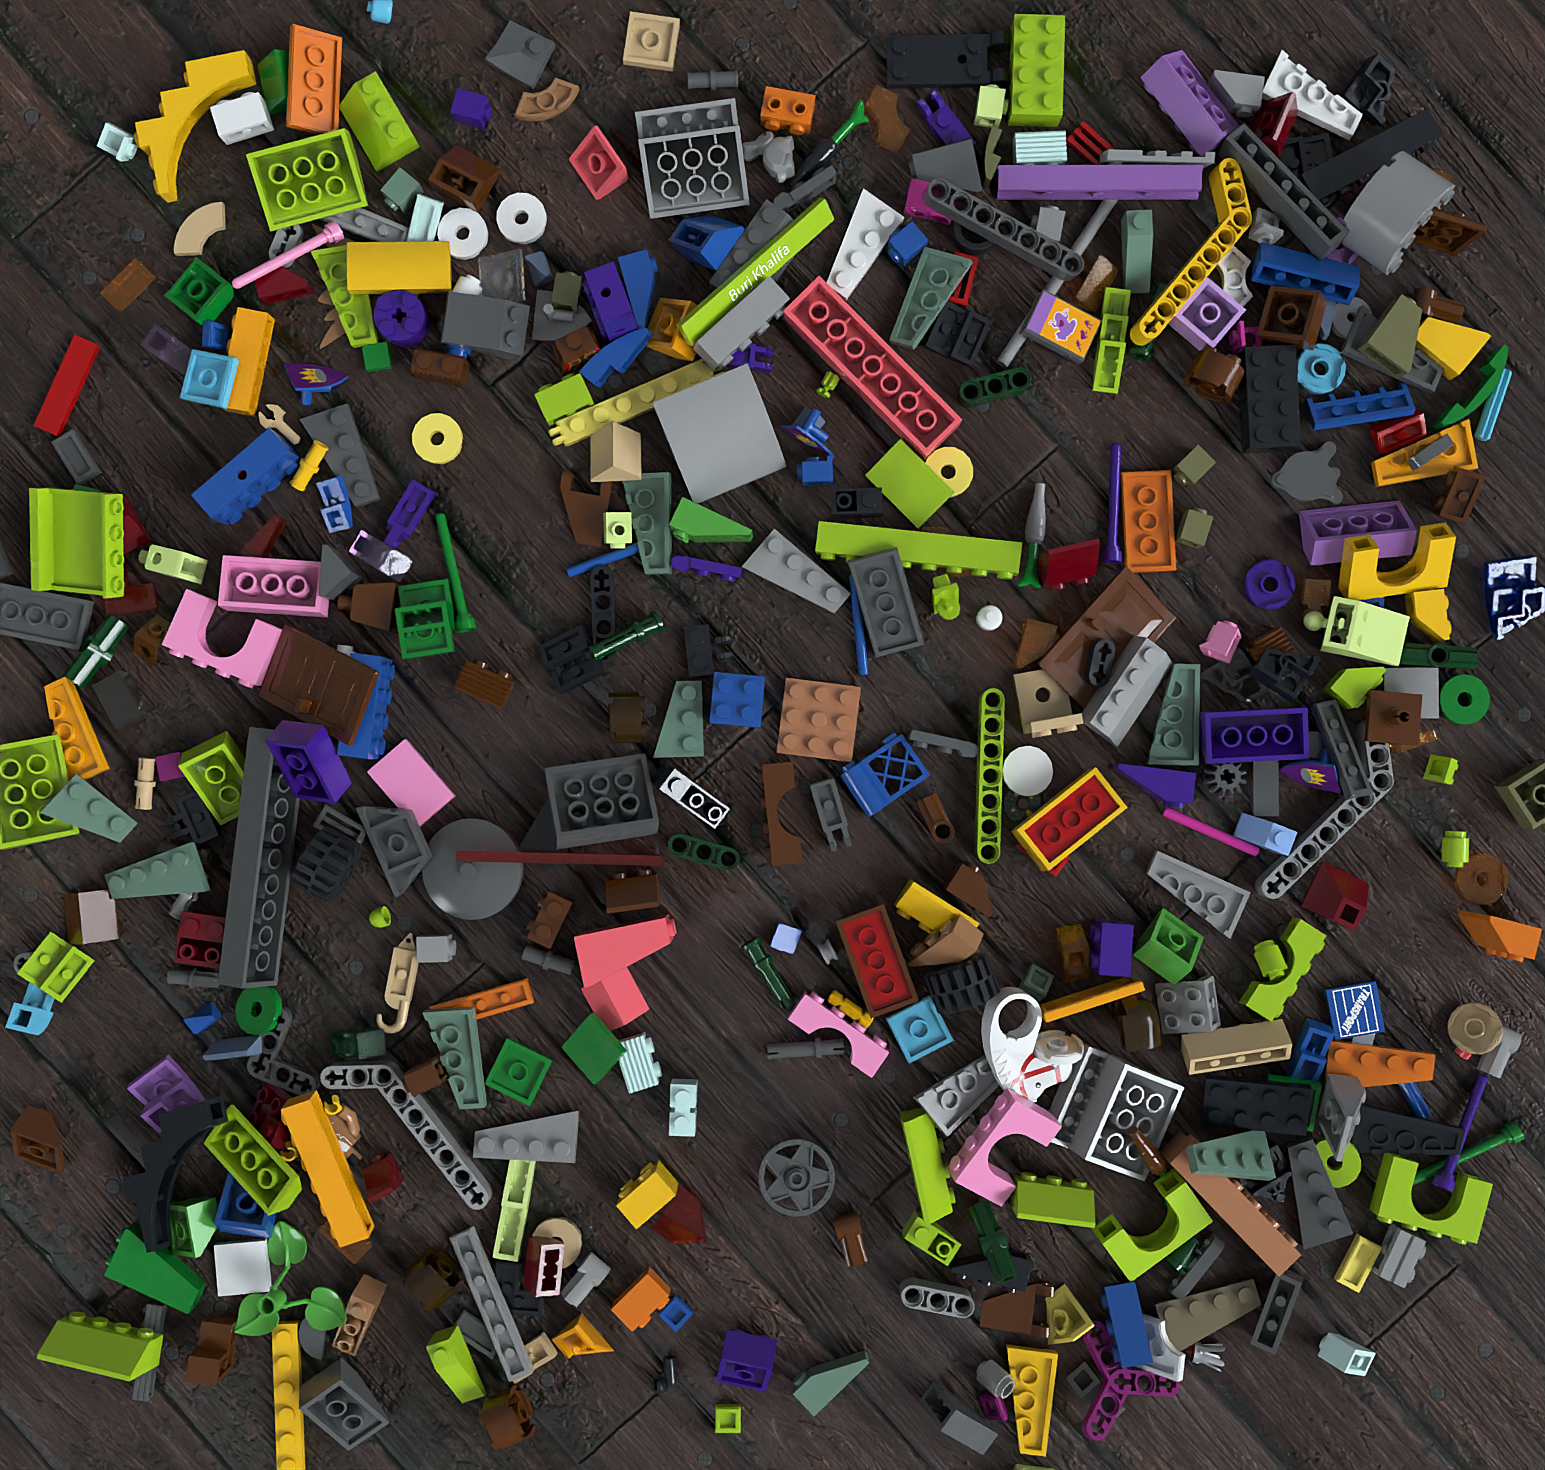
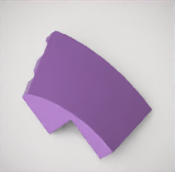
[127,1055,205,1133]

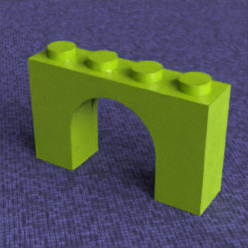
[1369,1153,1493,1245]
[1092,1168,1213,1282]

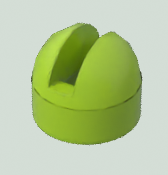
[369,906,391,928]

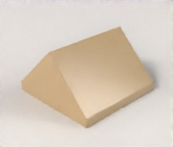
[591,421,642,482]

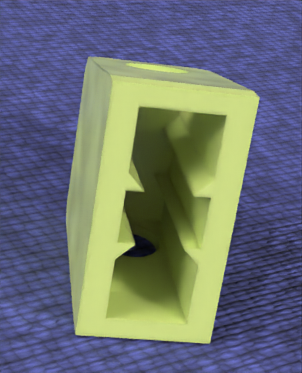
[139,544,208,584]

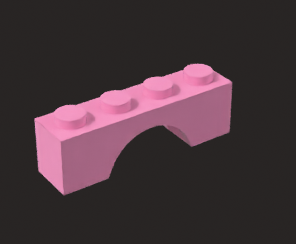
[788,991,889,1078]

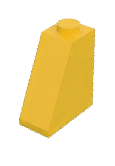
[1415,317,1491,381]

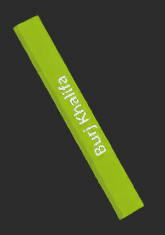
[676,197,835,346]

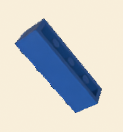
[1251,242,1360,305]

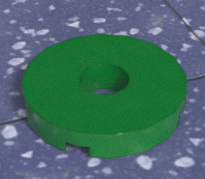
[1439,674,1490,725]
[235,986,282,1035]

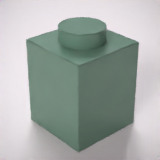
[381,167,424,214]

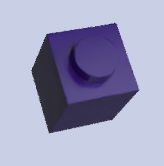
[451,88,492,129]

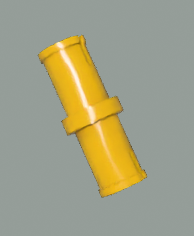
[290,440,329,491]

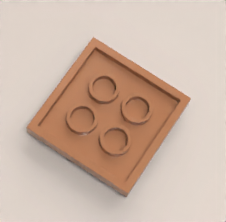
[777,678,861,762]

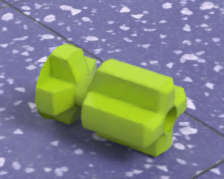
[816,371,840,399]

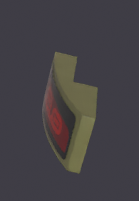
[982,126,1002,189]

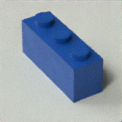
[1099,1281,1153,1368]

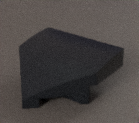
[1237,1141,1292,1202]

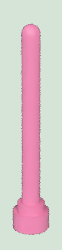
[232,220,344,289]

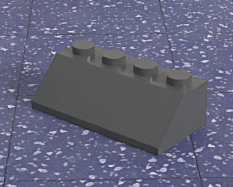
[709,199,796,292]

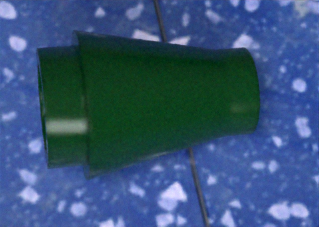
[1164,1237,1201,1273]

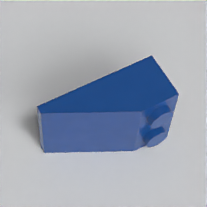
[214,1154,281,1238]

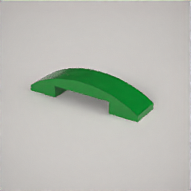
[1431,344,1508,431]

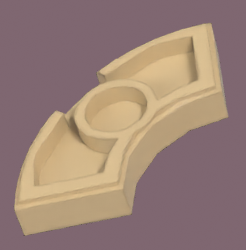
[174,202,226,256]

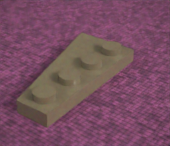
[1154,1278,1261,1351]

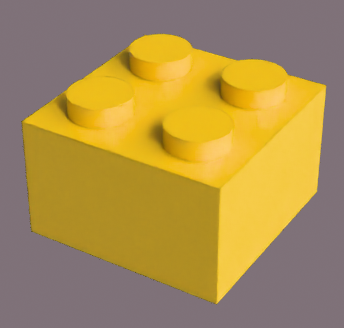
[616,1160,679,1229]

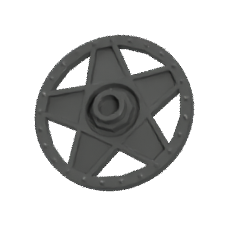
[758,1138,835,1216]

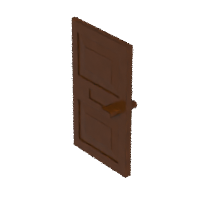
[1037,566,1176,710]
[259,624,379,746]

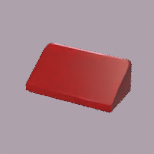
[1369,409,1427,455]

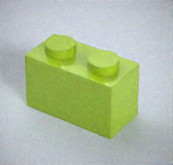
[534,373,595,427]

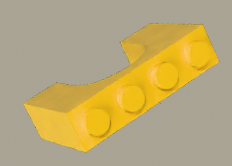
[1338,522,1456,601]

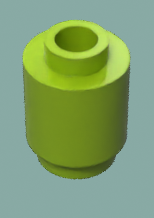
[1442,831,1469,867]
[1254,940,1288,980]

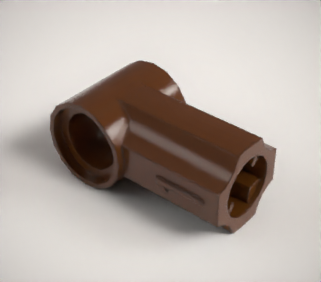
[1412,288,1465,325]
[916,793,954,843]
[833,1211,868,1267]

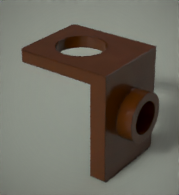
[133,614,171,665]

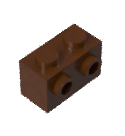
[526,890,576,949]

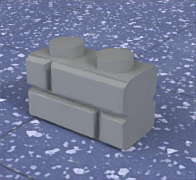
[1371,1223,1426,1288]

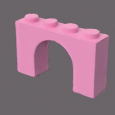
[162,589,282,688]
[947,1088,1062,1207]

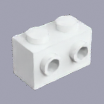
[210,92,274,145]

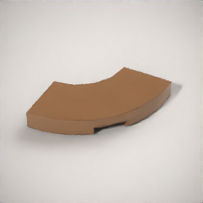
[514,77,580,121]

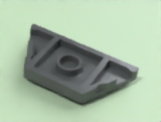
[356,805,432,897]

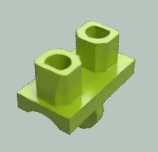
[932,574,960,620]

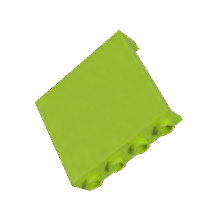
[29,487,124,598]

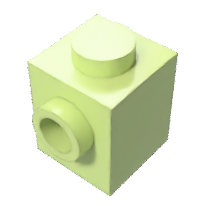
[974,84,1009,128]
[603,512,632,548]

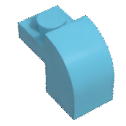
[5,982,54,1035]

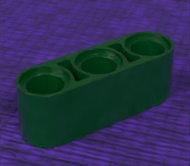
[957,368,1031,408]
[668,833,740,871]

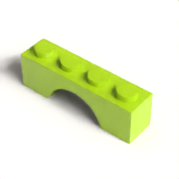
[1239,917,1326,1022]

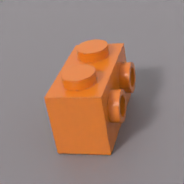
[760,86,816,135]
[611,1266,671,1332]

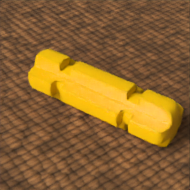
[827,990,874,1028]

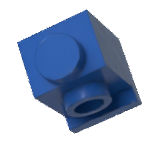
[797,455,833,486]

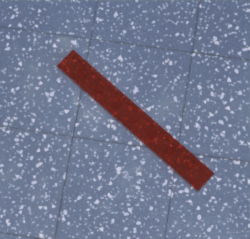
[456,851,664,866]

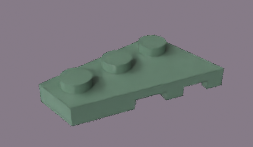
[653,681,704,758]

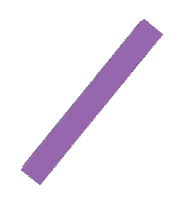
[996,165,1203,200]

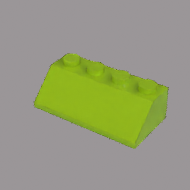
[204,1105,302,1216]
[899,1108,956,1225]
[37,1312,163,1381]

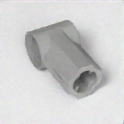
[1477,1026,1522,1078]
[560,1252,611,1307]

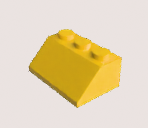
[894,879,979,933]

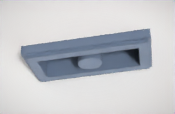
[203,1035,262,1060]

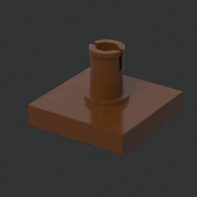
[1364,690,1423,746]

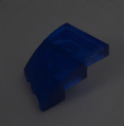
[1484,555,1545,640]

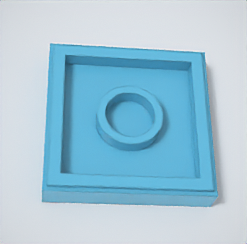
[180,349,239,409]
[885,994,954,1063]

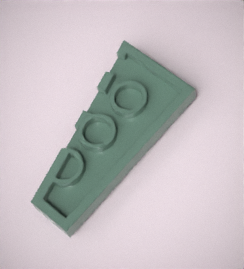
[622,472,672,575]
[104,842,210,899]
[423,1006,487,1109]

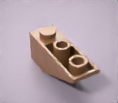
[907,915,983,967]
[332,1274,387,1357]

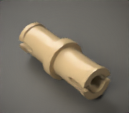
[134,758,156,810]

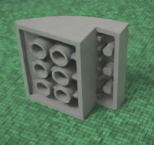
[635,98,750,219]
[653,364,787,504]
[1049,1043,1184,1181]

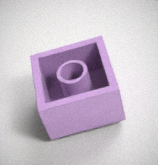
[1168,277,1246,351]

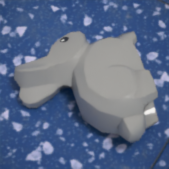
[742,131,795,183]

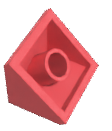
[569,126,629,200]
[581,967,650,1031]

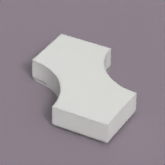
[1216,245,1253,307]

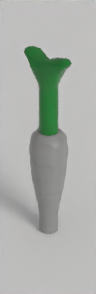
[1017,483,1046,588]

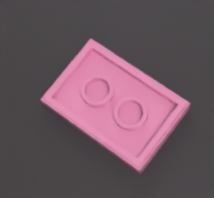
[367,739,456,827]

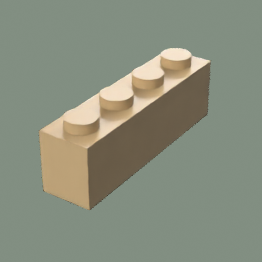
[1180,1019,1292,1075]

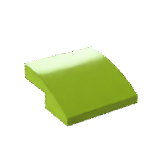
[17,932,95,1003]

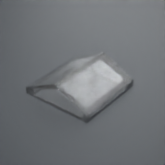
[478,249,525,303]

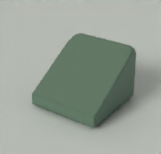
[1018,963,1054,1002]

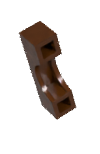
[758,762,802,866]

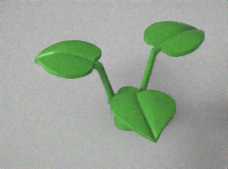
[234,1221,346,1336]

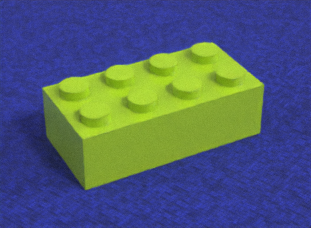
[1008,14,1065,127]

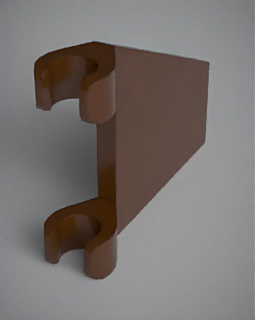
[560,471,613,548]
[980,1282,1055,1338]

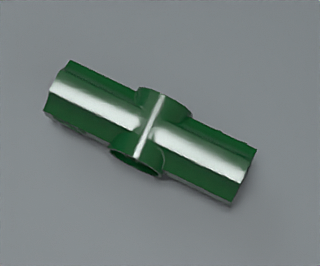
[63,613,129,689]
[1399,643,1478,670]
[968,1201,1017,1284]

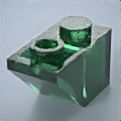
[329,1028,386,1060]

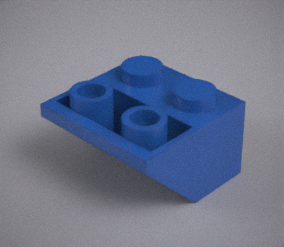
[668,215,745,271]

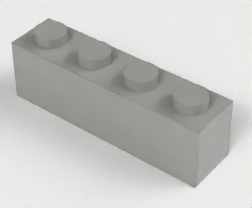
[693,276,790,371]

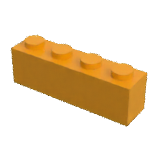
[222,307,275,417]

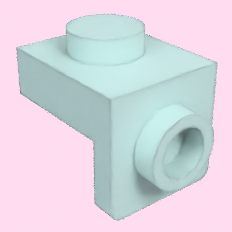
[97,123,137,162]

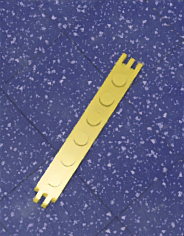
[548,359,724,446]

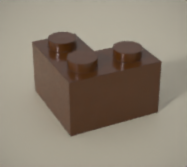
[183,1313,238,1386]

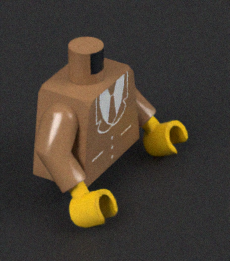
[280,1095,363,1168]

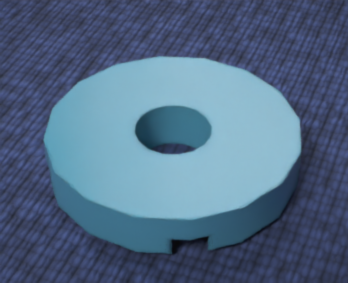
[1297,343,1346,395]

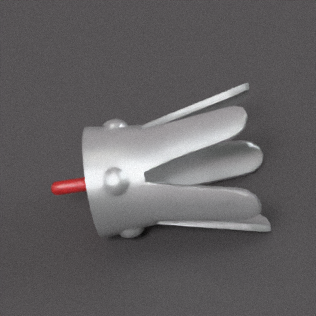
[1185,1342,1226,1372]

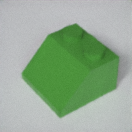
[1133,908,1204,985]

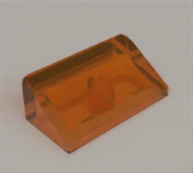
[1073,255,1119,314]

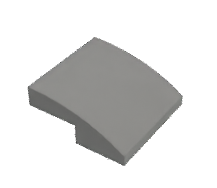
[1384,668,1439,719]

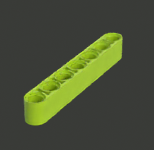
[974,688,1005,864]

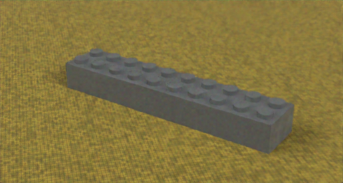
[218,727,300,989]

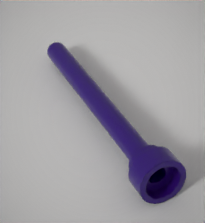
[1101,443,1122,564]
[1432,1073,1488,1192]

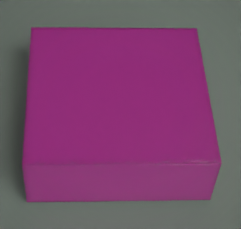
[155,752,186,782]

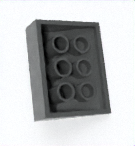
[545,753,659,850]

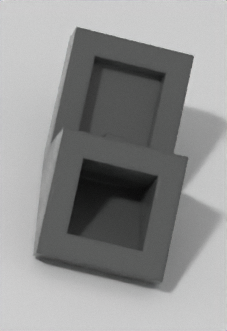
[1066,1362,1126,1420]

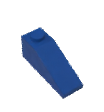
[618,249,658,329]

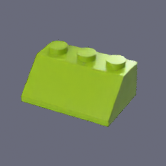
[339,71,420,172]
[1010,1172,1095,1228]

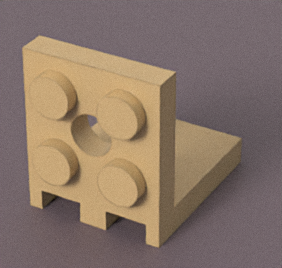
[1012,669,1083,738]

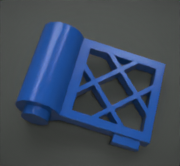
[840,733,930,817]

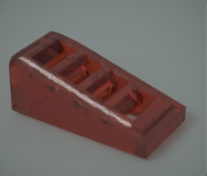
[240,515,287,558]

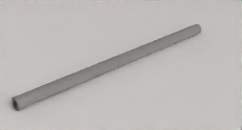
[997,200,1118,368]

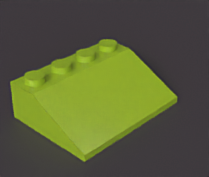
[246,128,368,232]
[0,734,80,850]

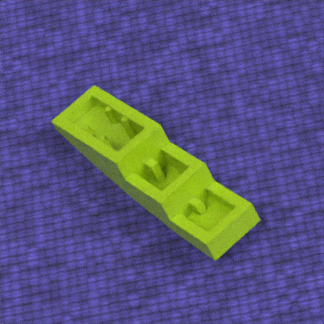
[1092,287,1131,394]

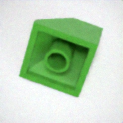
[170,1196,219,1258]

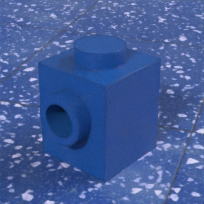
[887,221,928,267]

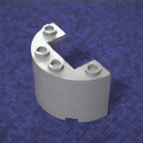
[1341,151,1456,275]

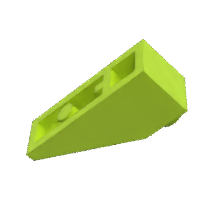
[426,1325,486,1403]

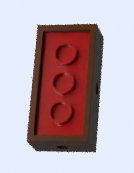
[835,902,919,1018]

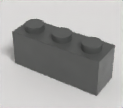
[1250,1270,1304,1355]

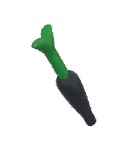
[788,99,869,187]

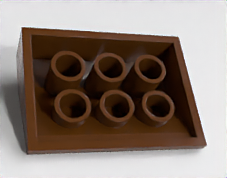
[1412,206,1488,256]

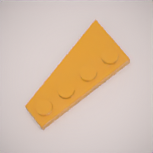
[44,677,110,781]

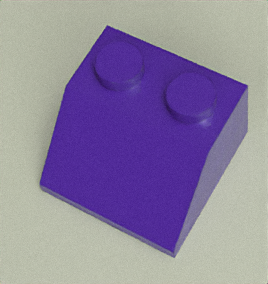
[716,1329,777,1392]

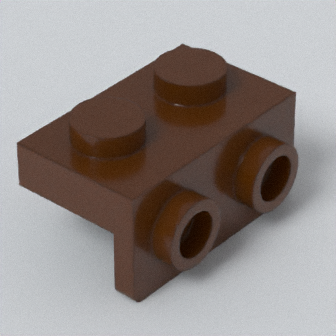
[1433,466,1486,524]

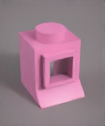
[1199,620,1242,663]

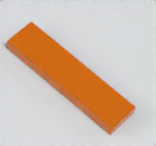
[429,978,534,1020]

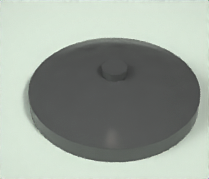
[422,818,523,920]

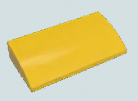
[347,241,452,295]

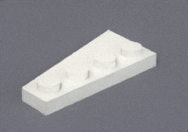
[1262,50,1363,140]
[826,189,904,301]

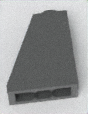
[908,138,982,192]
[919,1380,998,1455]

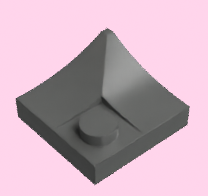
[485,20,555,90]

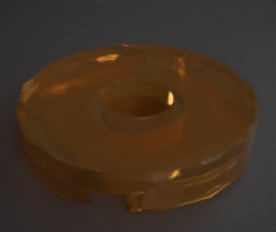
[1455,854,1509,905]

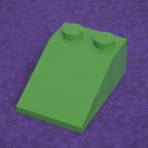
[669,497,753,543]

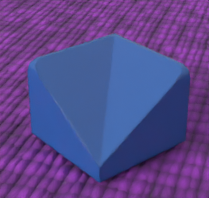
[183,1001,222,1034]

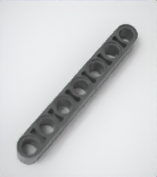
[923,178,1084,281]

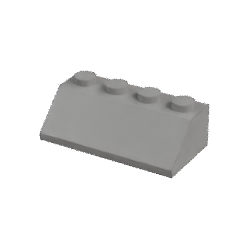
[1082,635,1173,747]

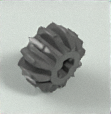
[1203,762,1247,798]

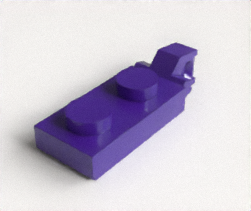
[384,480,436,550]

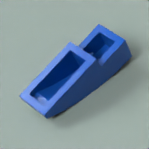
[579,327,654,388]
[1286,1018,1335,1081]

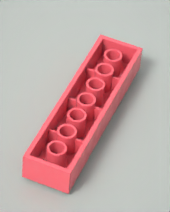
[783,276,962,461]

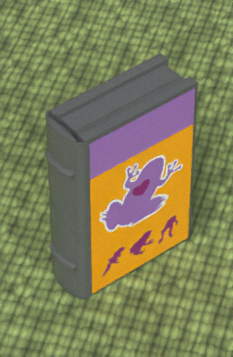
[1019,289,1102,364]

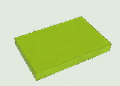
[865,439,955,529]

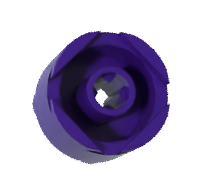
[374,290,431,348]

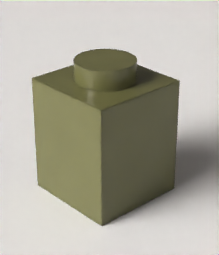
[552,271,582,314]
[1171,445,1216,488]
[1175,508,1213,549]

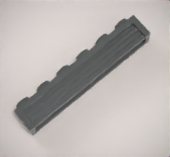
[130,1299,167,1402]

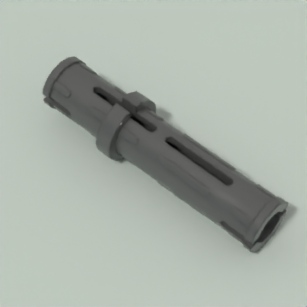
[767,1037,844,1060]

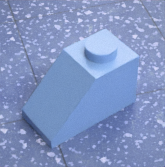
[1233,813,1297,856]

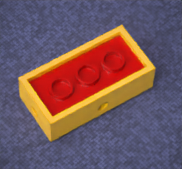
[1011,767,1128,871]

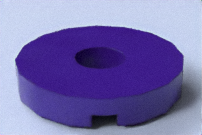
[1243,559,1295,610]

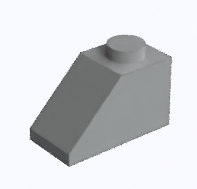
[1208,70,1265,118]

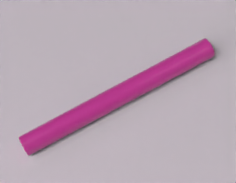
[1162,807,1259,856]

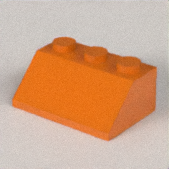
[1458,910,1542,962]

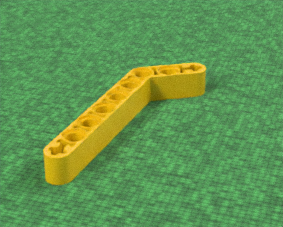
[1130,158,1252,346]

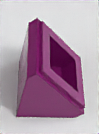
[978,1391,1008,1421]

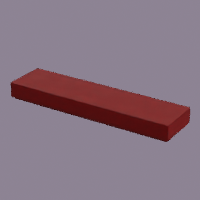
[33,334,101,437]

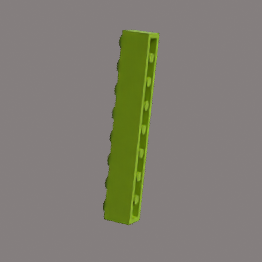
[815,521,1022,579]

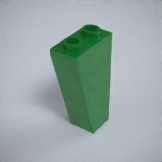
[104,1222,207,1314]

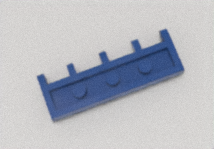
[1304,382,1415,431]

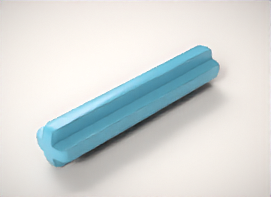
[1474,368,1512,441]

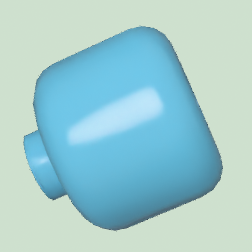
[367,0,393,24]

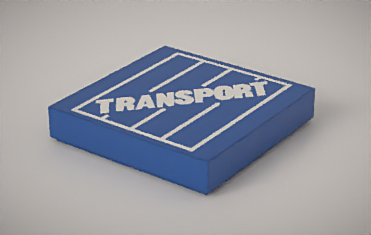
[1323,980,1385,1040]

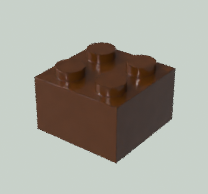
[1256,286,1328,351]

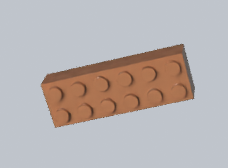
[1159,1131,1301,1277]

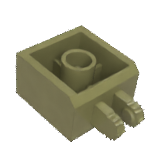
[1494,759,1545,833]

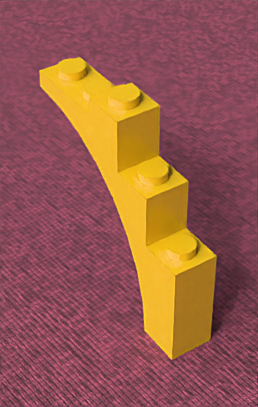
[134,50,257,203]

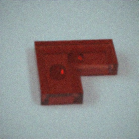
[104,563,159,616]

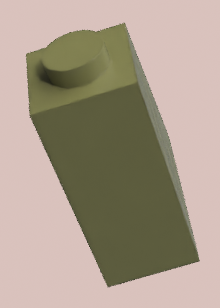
[1357,294,1422,379]

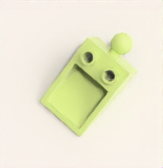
[1303,596,1410,666]

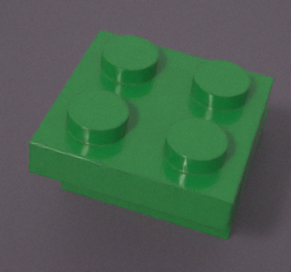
[395,579,456,660]

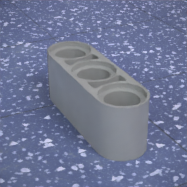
[899,1278,974,1318]

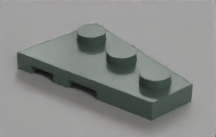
[40,774,138,843]

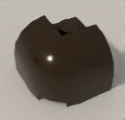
[1111,993,1162,1052]

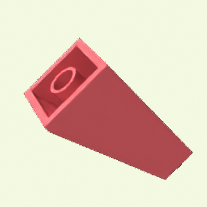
[574,914,677,988]

